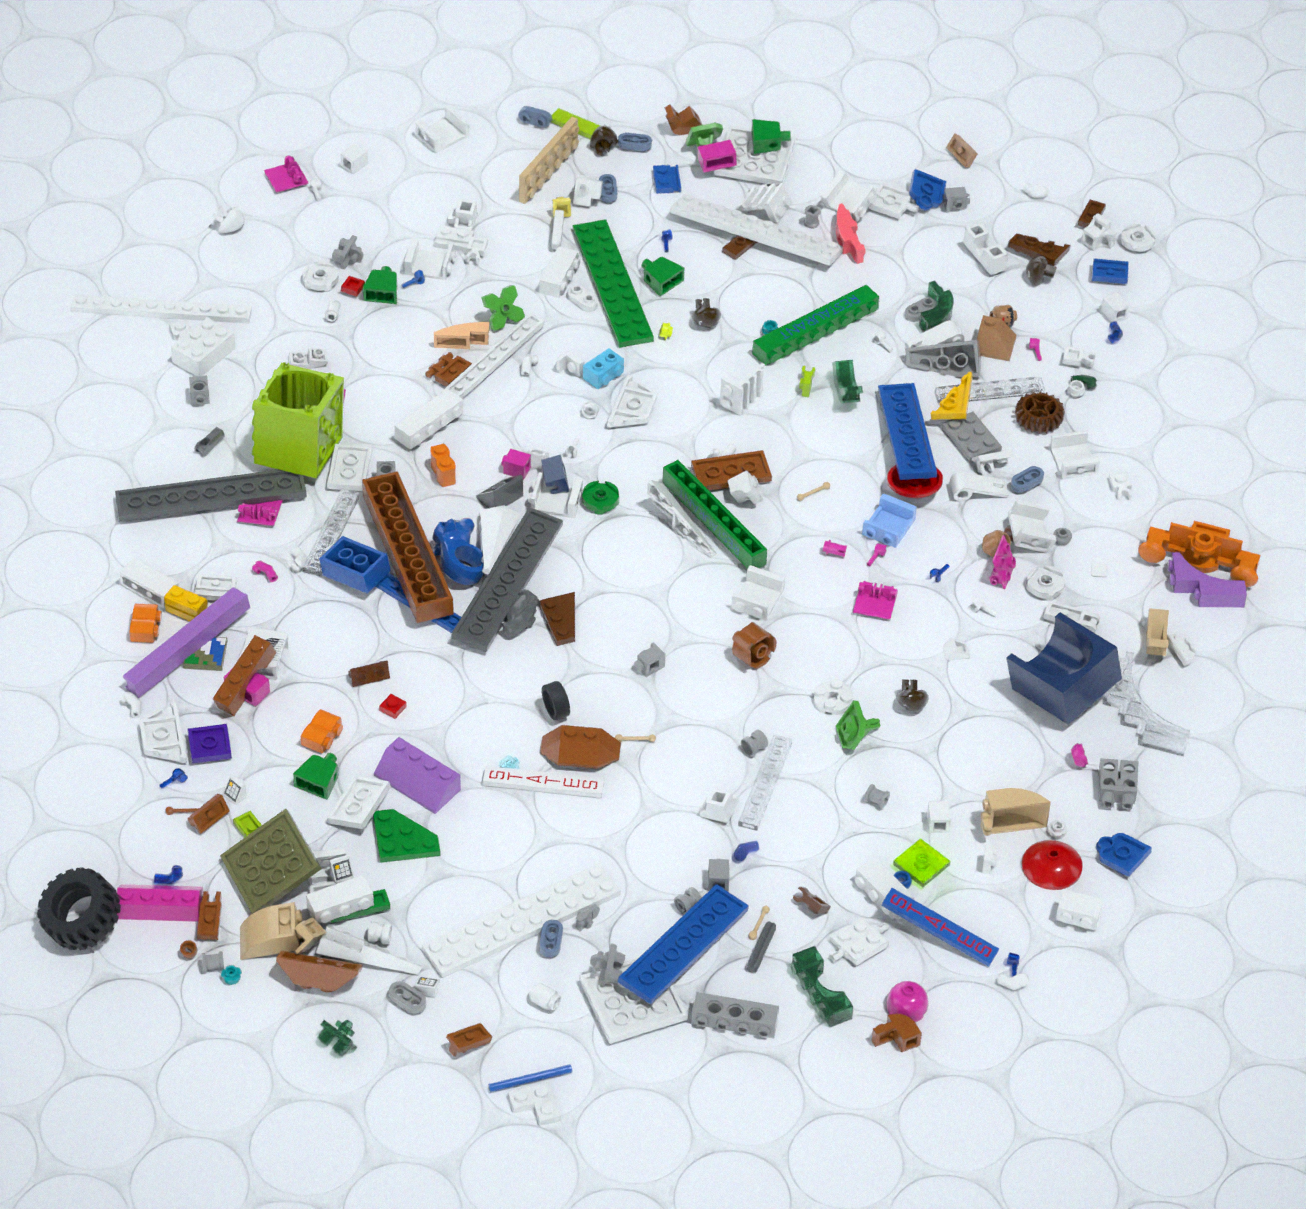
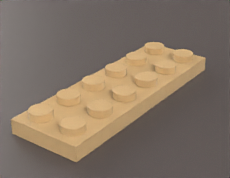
[519,117,579,204]

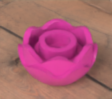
[1071,743,1089,767]

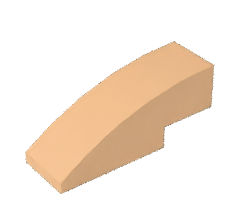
[434,322,489,349]

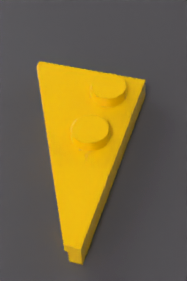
[931,372,973,420]

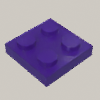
[188,724,232,764]

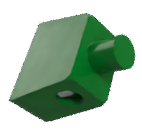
[751,119,791,154]
[641,257,685,297]
[363,266,397,304]
[293,753,338,800]

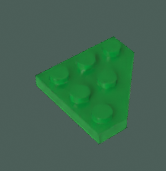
[373,809,441,863]

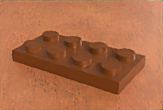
[691,450,772,490]

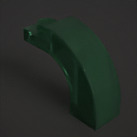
[919,280,954,332]
[832,360,863,403]

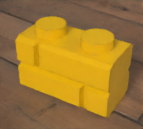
[164,585,208,621]

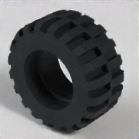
[37,867,121,950]

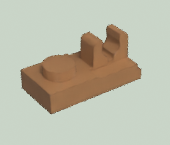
[946,133,978,168]

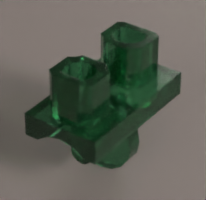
[317,1020,357,1057]

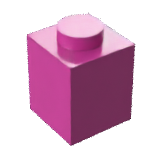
[501,449,531,480]

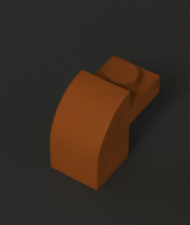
[665,104,703,135]
[871,1014,922,1052]

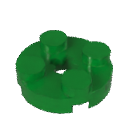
[582,481,619,515]

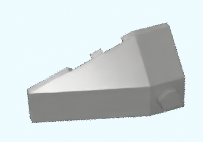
[905,340,981,378]

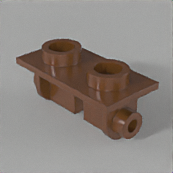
[348,660,390,687]

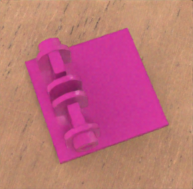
[264,155,309,193]
[237,500,283,526]
[989,535,1016,589]
[853,581,898,620]

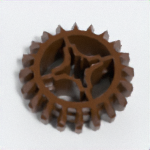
[1015,391,1065,434]

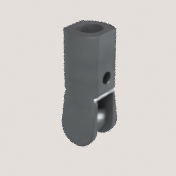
[194,427,225,456]

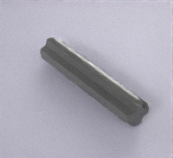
[747,921,776,973]

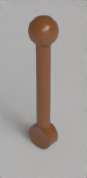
[165,806,199,815]

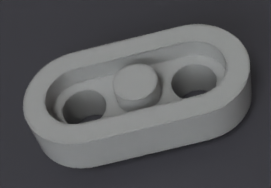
[905,298,937,322]
[389,981,426,1014]

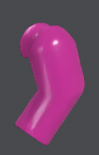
[252,560,278,582]

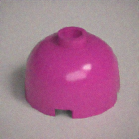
[886,981,928,1022]

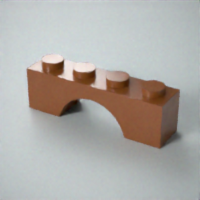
[212,635,277,716]

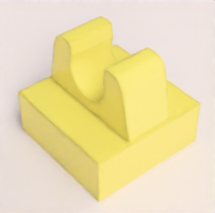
[552,197,571,217]

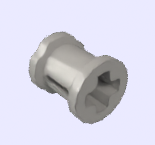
[804,205,820,228]
[864,784,890,808]
[202,951,224,972]

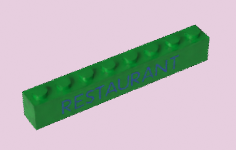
[752,284,880,366]
[662,460,767,569]

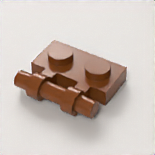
[425,352,472,387]

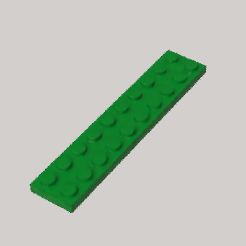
[572,219,654,348]

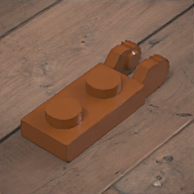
[197,891,222,940]

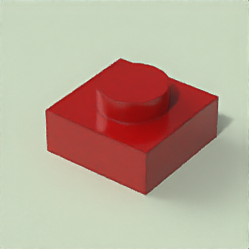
[341,276,365,297]
[379,694,407,719]

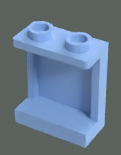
[862,493,917,548]

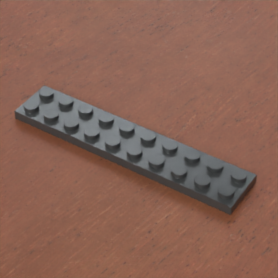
[115,470,307,521]
[451,507,563,652]

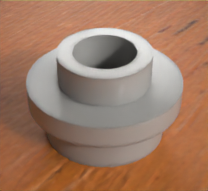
[1053,528,1072,545]

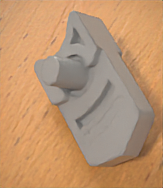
[575,904,600,931]

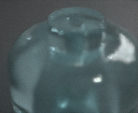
[499,755,520,769]

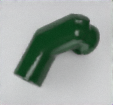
[1071,375,1097,389]

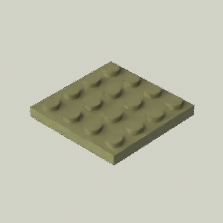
[220,808,322,914]

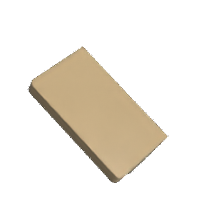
[295,918,327,954]

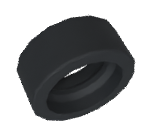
[541,681,570,720]

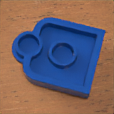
[909,169,946,211]
[1096,833,1152,877]

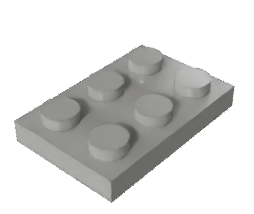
[941,412,1002,463]

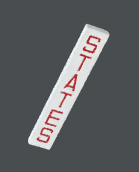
[483,766,604,798]

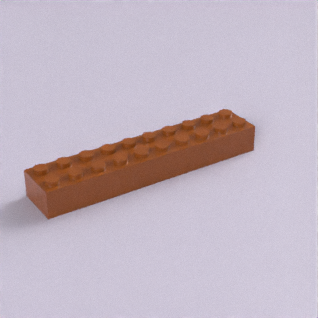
[362,471,454,623]

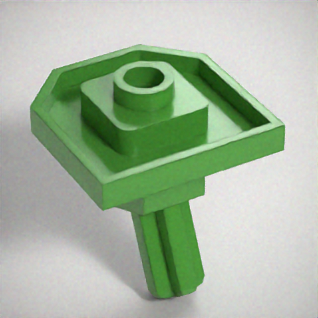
[686,123,723,162]
[835,700,881,750]

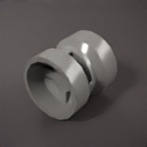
[741,730,768,756]
[674,887,702,915]

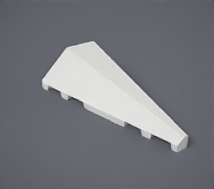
[647,480,717,558]
[479,505,521,575]
[316,924,422,975]

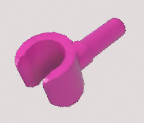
[1029,338,1042,361]
[867,544,887,566]

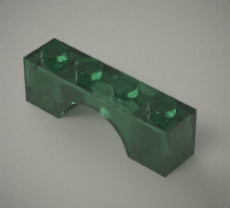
[790,946,853,1027]

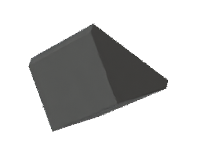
[476,475,523,508]

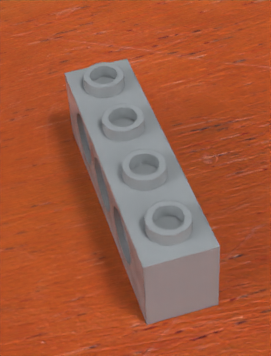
[691,992,779,1038]

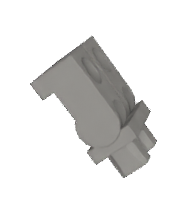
[1098,758,1139,810]

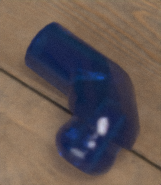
[1107,321,1123,343]
[734,840,759,861]
[154,865,183,885]

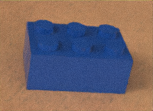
[319,536,391,594]

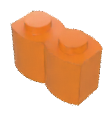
[430,444,456,487]
[129,603,162,643]
[301,709,343,753]

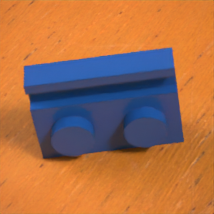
[653,164,681,194]
[1092,258,1129,284]

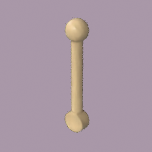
[797,482,830,501]
[615,734,656,742]
[749,905,770,940]

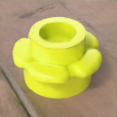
[659,322,673,340]

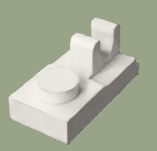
[972,449,1013,473]

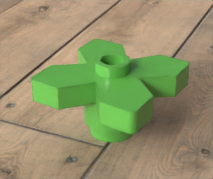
[481,285,525,330]

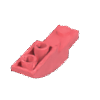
[836,203,866,264]

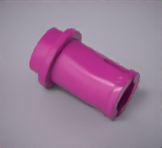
[822,540,847,557]

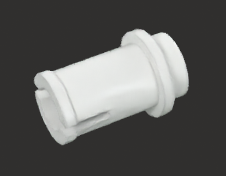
[325,300,340,322]

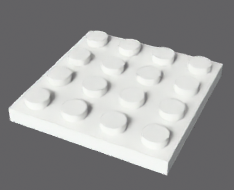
[714,126,796,186]
[579,957,688,1044]

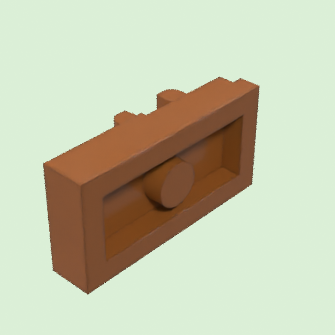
[187,794,230,834]
[446,1023,493,1056]

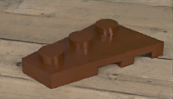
[1007,233,1071,266]
[539,592,575,646]

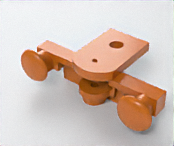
[1138,521,1261,587]

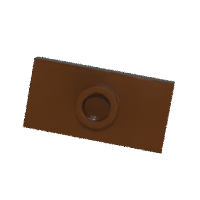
[722,235,757,260]

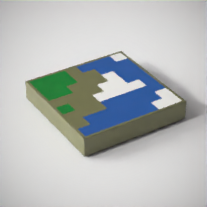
[183,637,228,671]

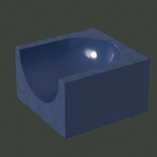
[1006,612,1122,725]

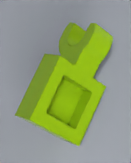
[799,366,815,397]

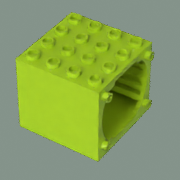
[252,362,344,479]

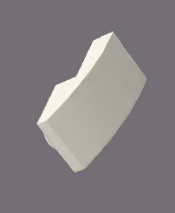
[288,348,328,369]

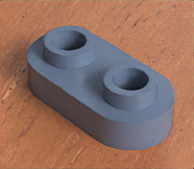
[518,106,552,128]
[618,133,652,151]
[599,174,618,203]
[1011,466,1044,493]
[540,920,563,957]

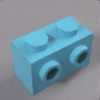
[583,348,624,389]

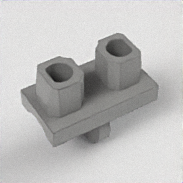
[332,235,364,269]
[590,943,626,986]

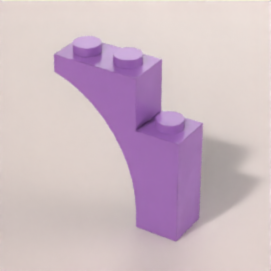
[1168,552,1247,608]

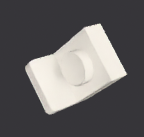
[556,350,584,377]

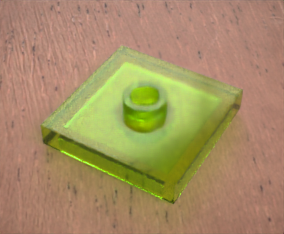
[893,838,951,887]

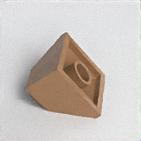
[977,315,1017,362]

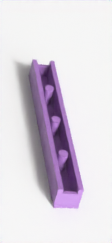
[123,587,250,698]

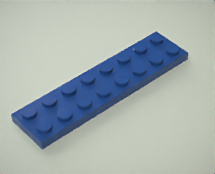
[878,383,937,480]
[618,884,749,1005]

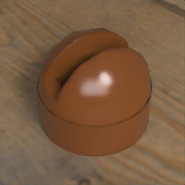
[180,940,198,959]

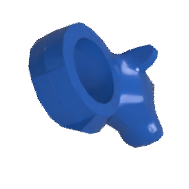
[432,518,485,585]

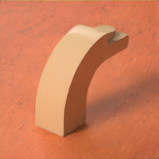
[1146,608,1169,656]

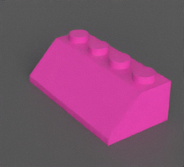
[117,884,203,922]

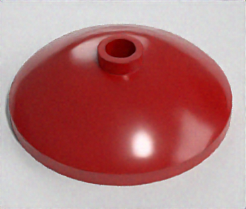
[887,465,943,499]
[1022,840,1083,890]

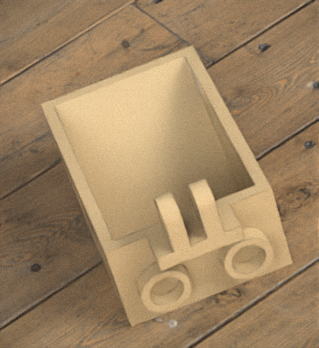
[981,788,1051,836]
[240,902,305,960]

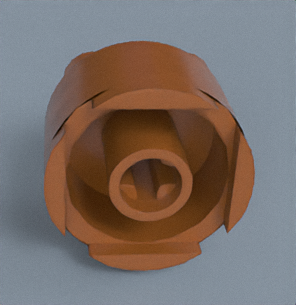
[732,622,777,669]

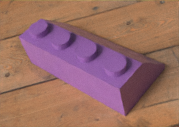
[374,737,461,814]

